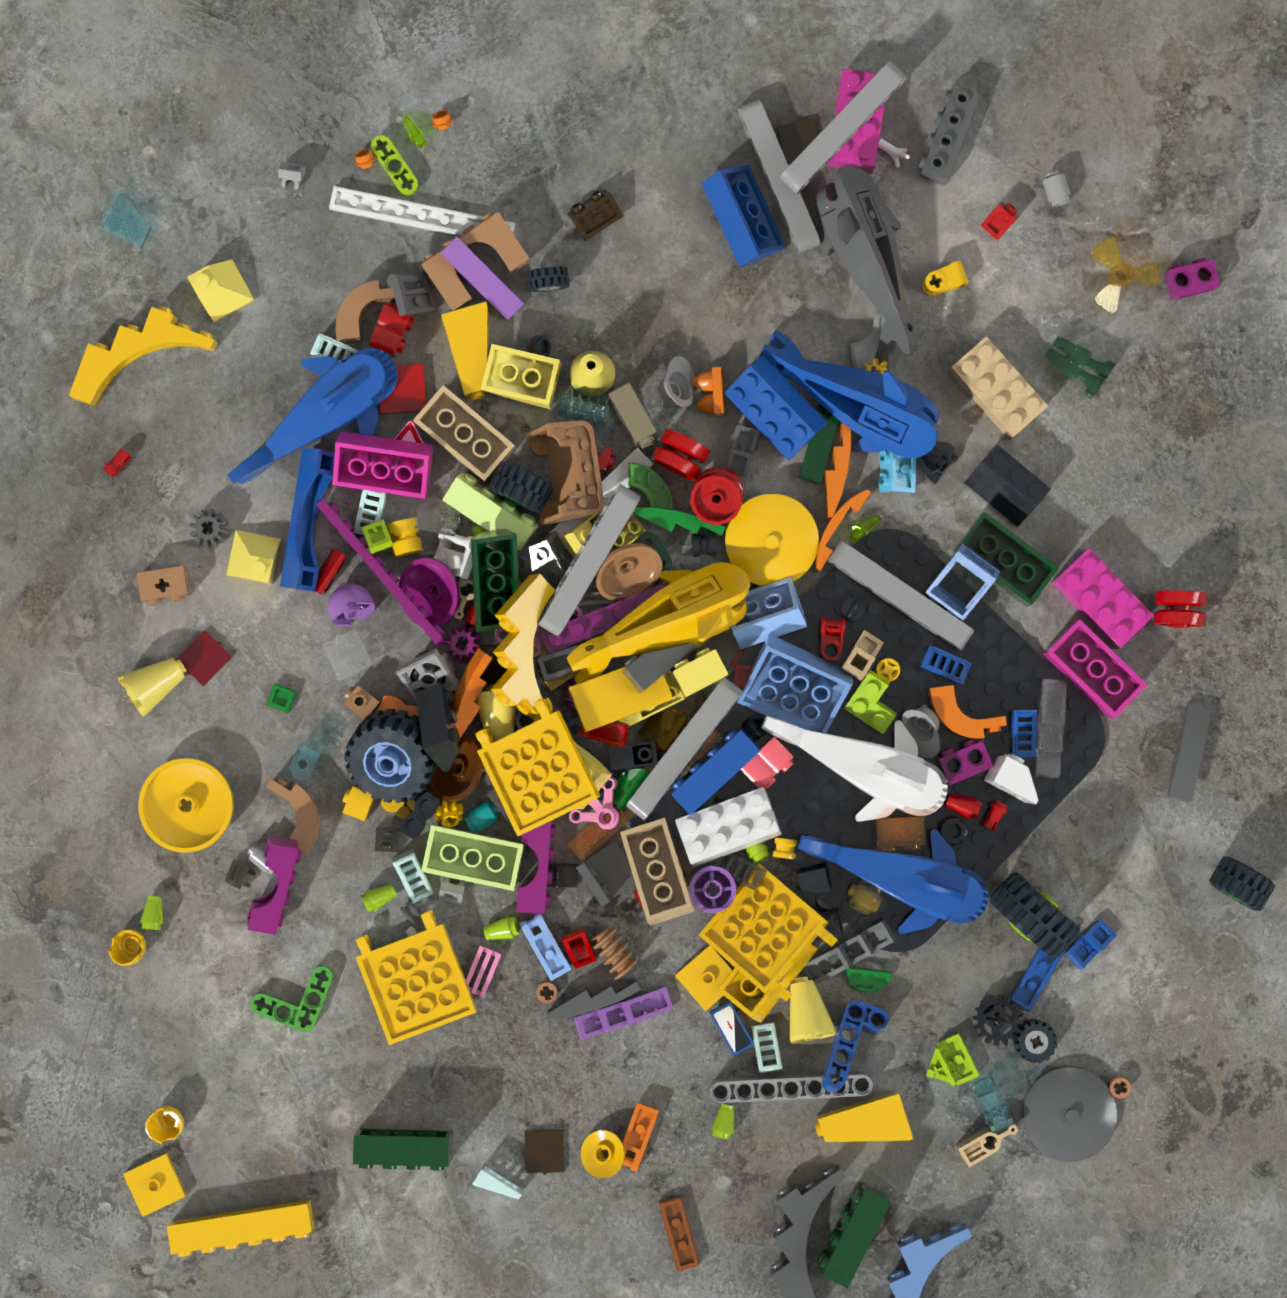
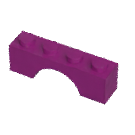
[516,820,556,914]
[246,835,301,935]

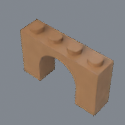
[421,211,531,311]

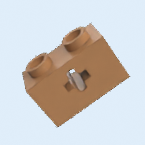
[137,566,191,605]

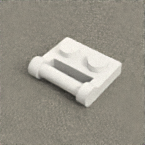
[434,529,473,580]

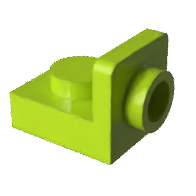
[362,519,394,554]

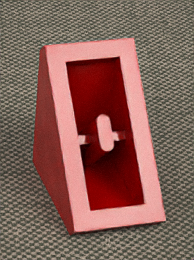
[561,927,597,969]

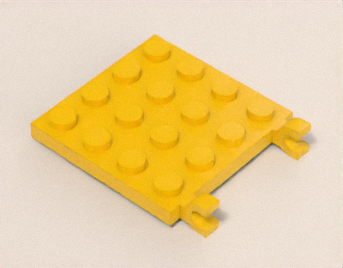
[475,698,601,836]
[699,863,838,1002]
[355,909,477,1045]

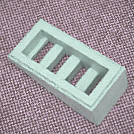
[310,333,359,360]
[353,490,388,535]
[392,849,434,903]
[751,1022,783,1074]
[472,1165,522,1199]

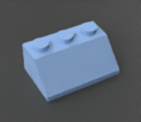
[731,577,807,649]

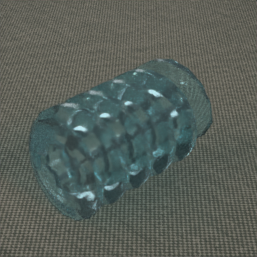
[558,389,610,428]

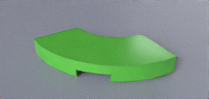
[628,462,674,509]

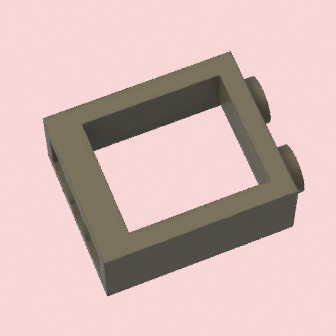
[609,382,657,449]

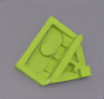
[926,1032,980,1086]

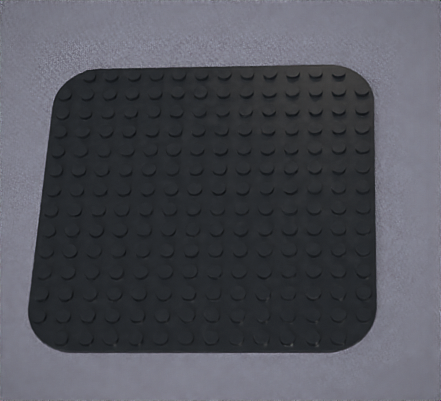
[684,529,1105,952]

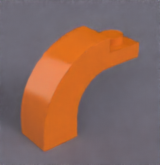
[928,685,1007,739]

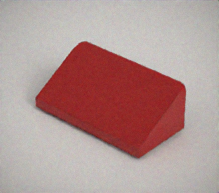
[315,548,348,596]

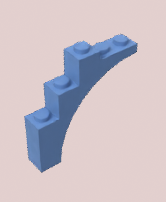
[887,1223,972,1298]

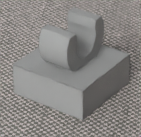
[278,162,306,190]
[439,877,465,905]

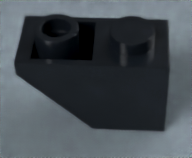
[608,741,658,770]

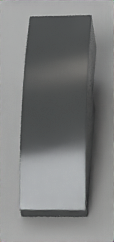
[533,644,581,684]

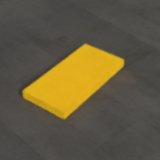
[568,666,673,733]

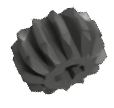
[189,509,230,549]

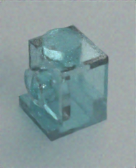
[288,744,323,782]

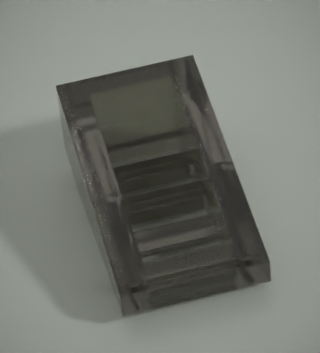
[713,853,767,892]

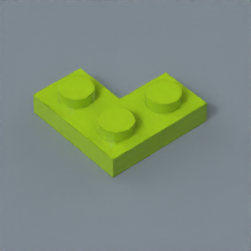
[844,670,897,734]

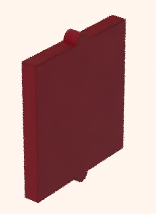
[176,630,232,686]

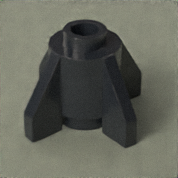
[917,441,959,484]

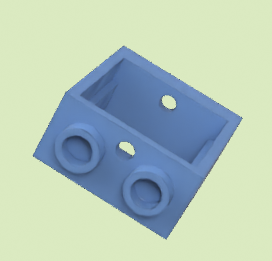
[926,543,1000,620]

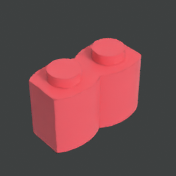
[740,736,793,789]

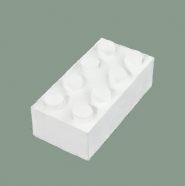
[675,787,782,867]

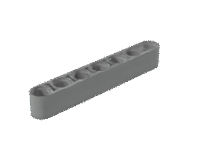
[780,61,907,194]
[737,99,821,254]
[537,484,640,636]
[827,541,974,650]
[626,677,744,821]
[709,1072,873,1103]

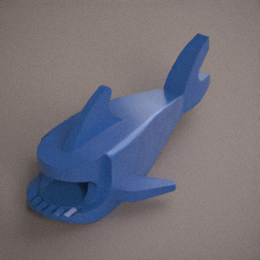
[759,329,939,458]
[227,348,398,484]
[797,829,989,934]

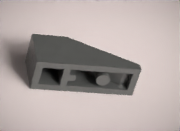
[623,643,698,694]

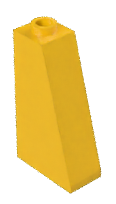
[441,302,489,400]
[814,1091,913,1142]

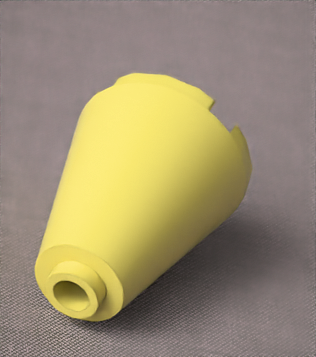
[569,350,615,397]
[117,658,186,717]
[475,685,517,742]
[789,977,836,1044]

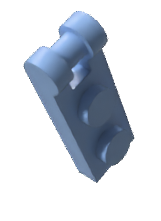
[519,913,572,981]

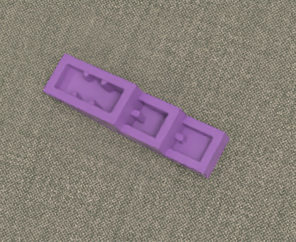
[441,236,524,320]
[574,987,674,1040]

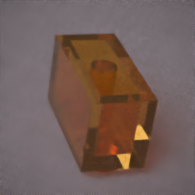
[875,816,926,851]

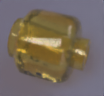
[847,880,883,915]

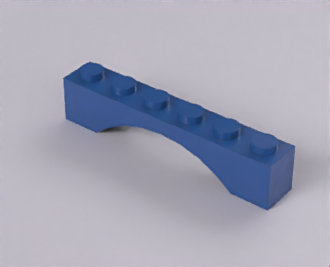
[280,448,335,592]

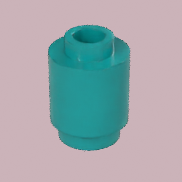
[464,800,501,832]

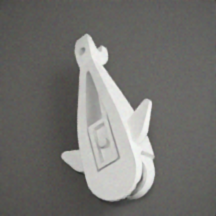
[761,715,948,822]

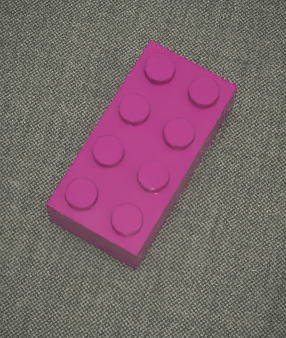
[827,68,885,173]
[332,431,433,499]
[1051,548,1154,649]
[1043,619,1147,719]

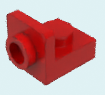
[980,202,1019,241]

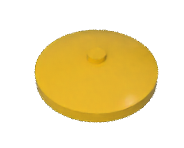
[725,493,819,586]
[138,758,234,853]

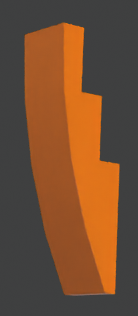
[824,423,851,519]
[453,648,492,738]

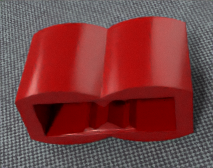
[369,302,415,357]

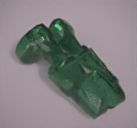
[1044,336,1116,399]

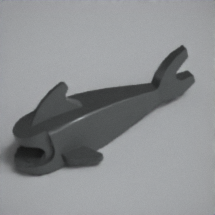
[817,165,918,364]

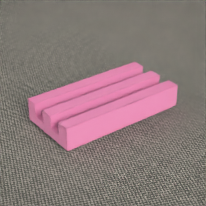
[466,945,502,998]

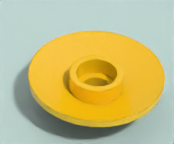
[581,1130,625,1178]

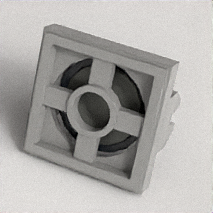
[395,649,460,702]

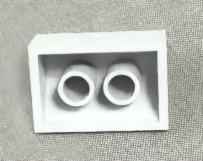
[984,754,1038,804]

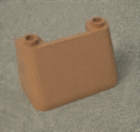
[527,421,604,526]

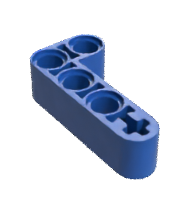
[821,1001,889,1093]

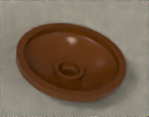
[426,733,483,802]

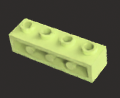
[442,473,539,551]

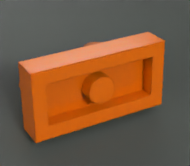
[690,367,726,417]

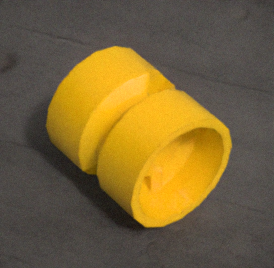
[387,518,423,557]

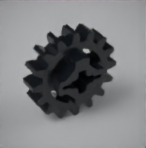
[972,994,1025,1047]

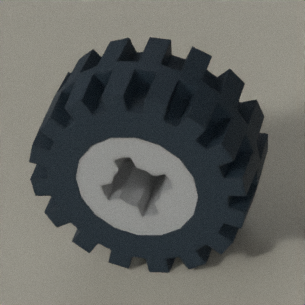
[527,266,570,292]
[1013,1019,1058,1063]

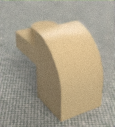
[841,630,884,681]

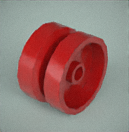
[651,429,711,482]
[690,466,745,525]
[1154,590,1208,628]

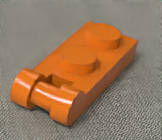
[622,1102,659,1172]

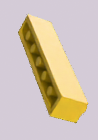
[167,1200,315,1257]

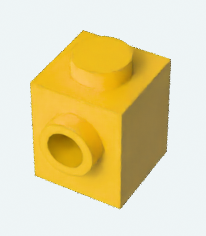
[342,786,375,821]

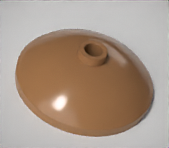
[595,543,662,601]

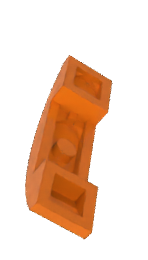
[815,490,871,572]

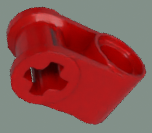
[819,617,846,662]

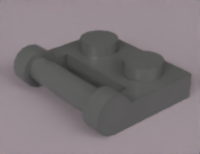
[387,271,437,316]

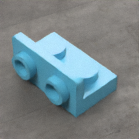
[878,449,916,493]

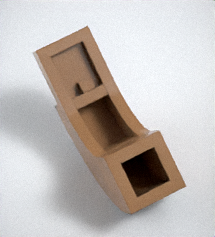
[336,280,396,343]
[266,777,320,856]

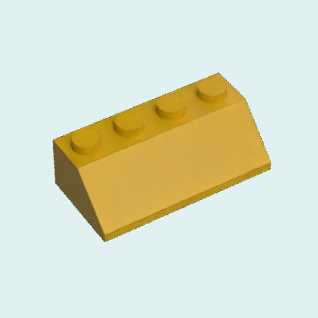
[718,944,818,1023]

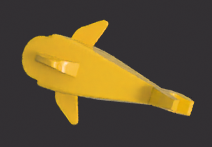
[567,562,750,685]

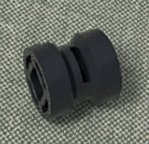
[691,532,716,557]

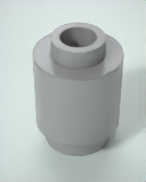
[1042,171,1071,207]
[247,841,274,874]

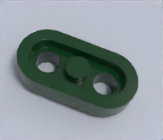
[637,532,672,572]

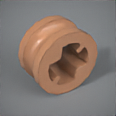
[536,982,557,1004]
[1108,1076,1131,1099]

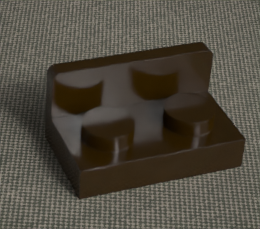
[567,189,624,241]

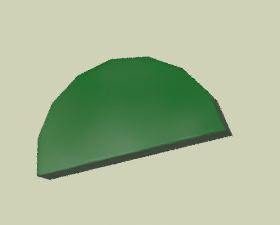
[613,768,649,811]
[845,967,892,993]

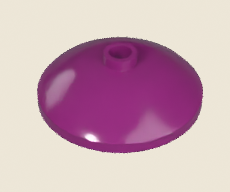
[398,558,460,626]

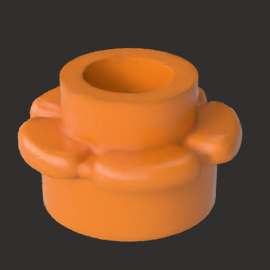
[432,110,454,130]
[354,148,376,169]

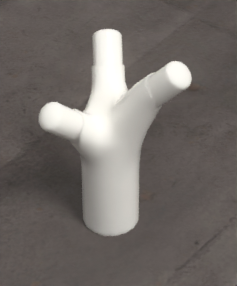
[878,139,910,168]

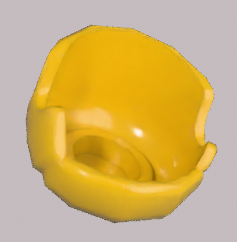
[108,929,146,966]
[145,1105,184,1144]

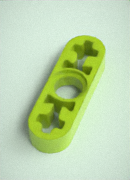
[371,135,419,197]

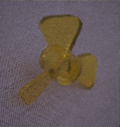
[1092,238,1161,314]

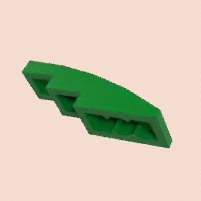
[633,506,726,536]

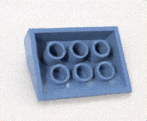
[737,634,853,734]

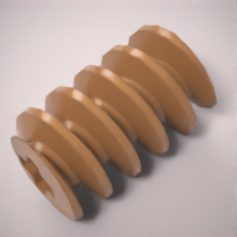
[589,927,637,980]

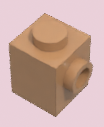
[343,685,381,719]

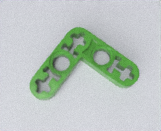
[250,965,334,1032]

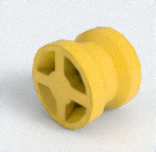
[875,658,900,682]
[773,837,798,859]

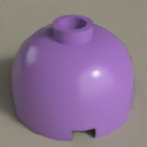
[327,583,375,627]
[689,866,737,913]

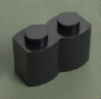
[392,789,440,839]

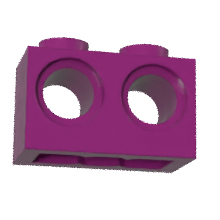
[1164,258,1221,301]
[937,738,994,785]

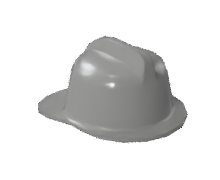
[658,356,695,407]
[902,704,940,758]

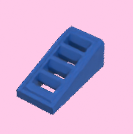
[919,645,972,685]
[1011,710,1037,757]

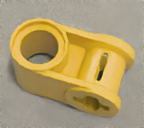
[922,261,969,296]

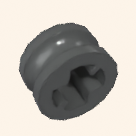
[400,900,421,924]

